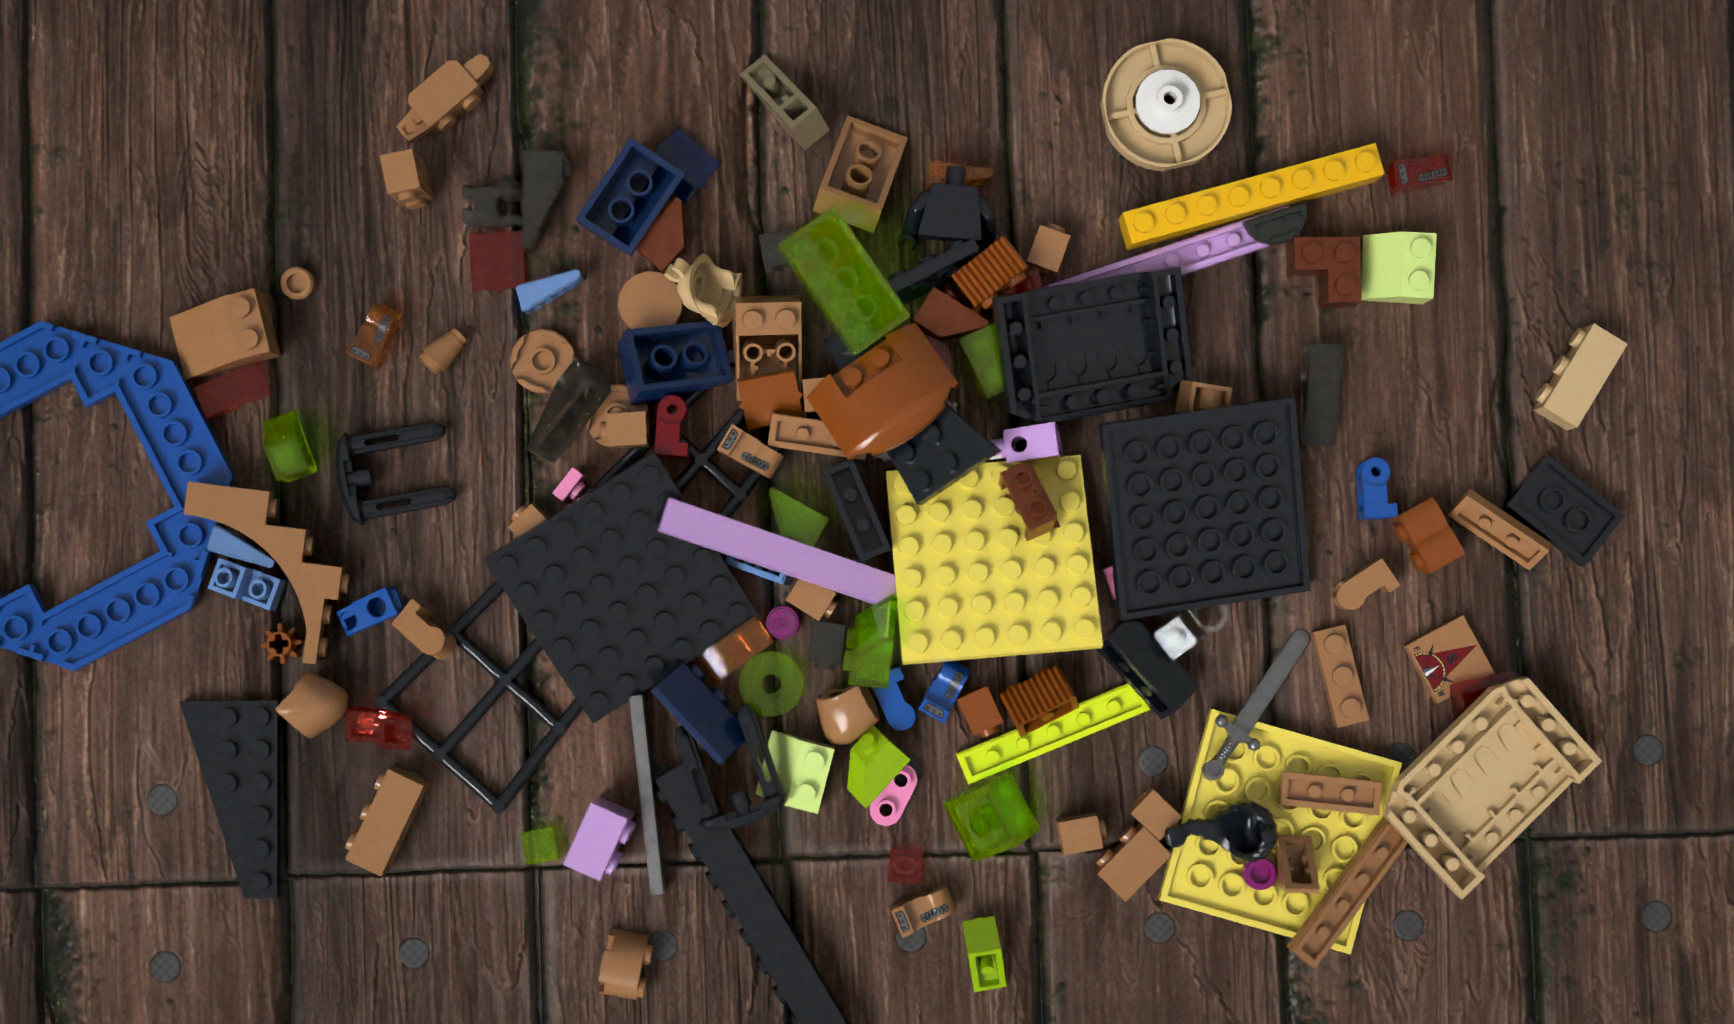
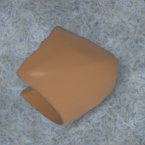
[275,671,349,739]
[816,679,880,745]

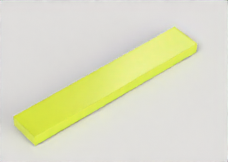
[956,683,1150,785]

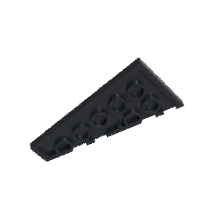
[824,322,1002,505]
[179,700,281,899]

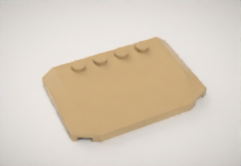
[1382,676,1602,900]

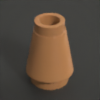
[418,328,467,375]

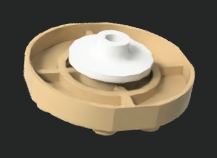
[1100,38,1232,171]

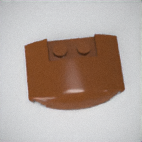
[807,323,958,460]

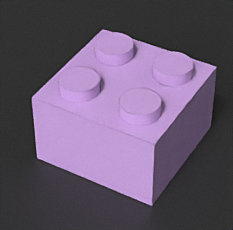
[563,796,637,881]

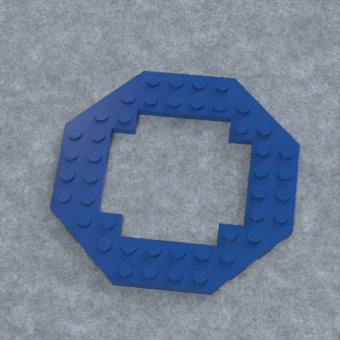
[0,321,237,671]

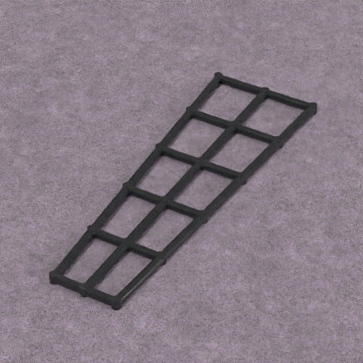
[374,350,807,813]

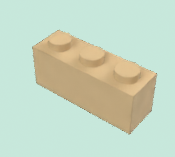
[1533,324,1628,430]

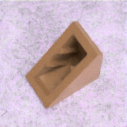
[1275,835,1320,894]

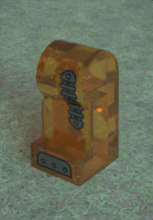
[345,303,402,370]

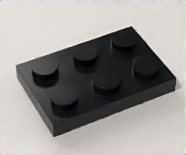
[885,238,980,311]
[1503,454,1625,567]

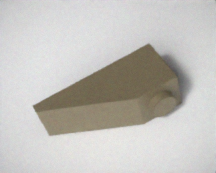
[740,54,830,150]

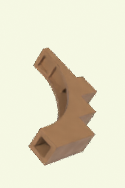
[183,481,350,664]

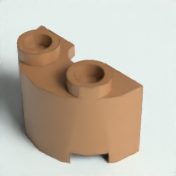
[598,928,654,1000]

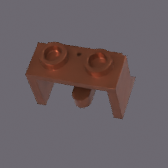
[999,461,1061,542]

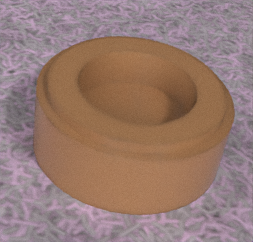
[280,267,315,300]

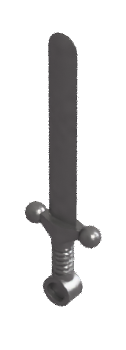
[1202,629,1310,781]

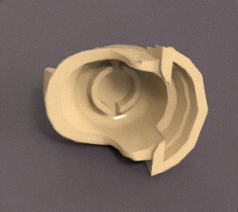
[664,254,743,327]

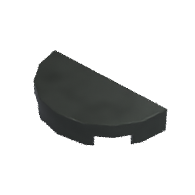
[1242,202,1308,246]

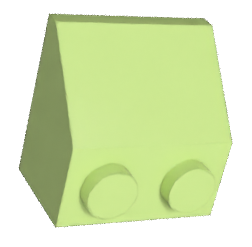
[1361,231,1437,304]
[755,730,835,814]

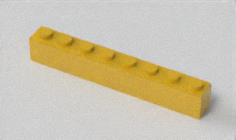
[1118,143,1385,250]

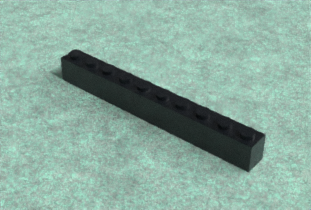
[654,763,851,1024]

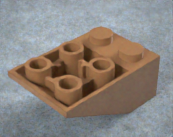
[732,295,802,401]

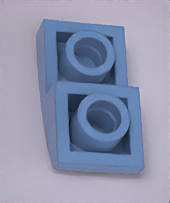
[208,558,287,612]

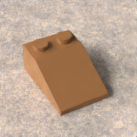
[813,115,908,233]
[169,288,281,380]

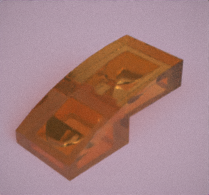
[699,616,774,682]

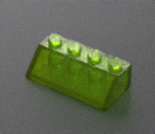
[777,206,911,356]

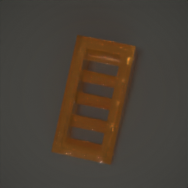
[925,160,994,189]

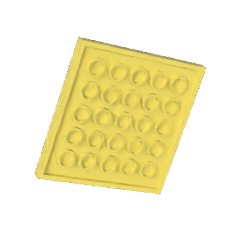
[886,455,1103,665]
[1158,708,1402,955]

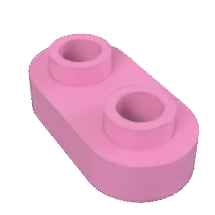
[870,764,917,826]

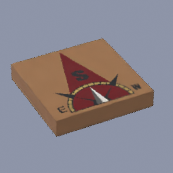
[1403,615,1495,704]

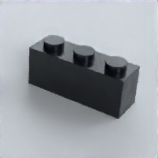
[822,459,891,563]
[1096,619,1199,719]

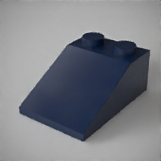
[617,321,734,405]

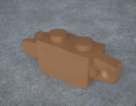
[396,53,496,144]

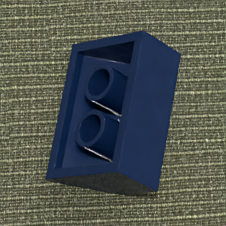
[576,137,686,256]
[651,662,745,765]

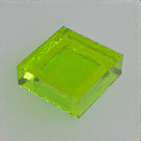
[520,826,560,866]

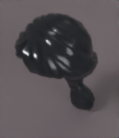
[1164,799,1279,863]

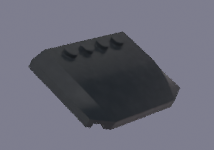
[992,267,1193,424]

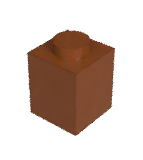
[956,685,1004,738]

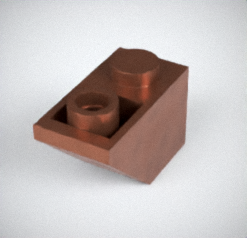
[636,196,687,274]
[912,287,989,341]

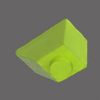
[847,725,911,808]
[962,916,1007,992]

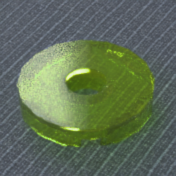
[739,651,804,717]

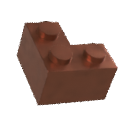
[1286,237,1361,308]

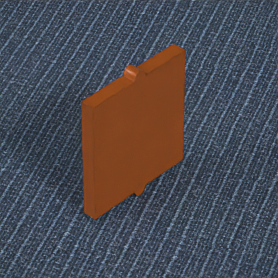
[737,368,804,430]

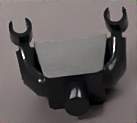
[897,166,996,253]

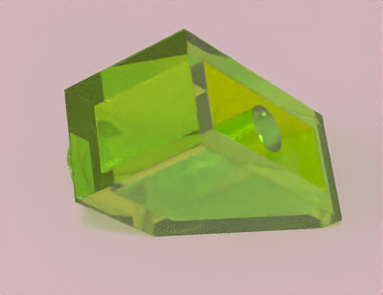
[264,410,318,483]
[768,487,830,547]

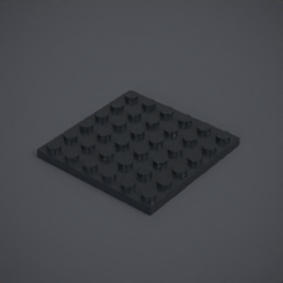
[1098,396,1311,621]
[484,451,759,723]

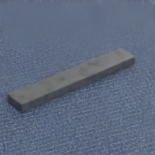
[629,694,667,895]

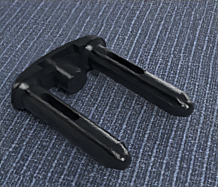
[335,422,457,525]
[675,703,789,831]

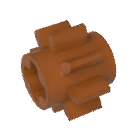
[261,623,305,664]

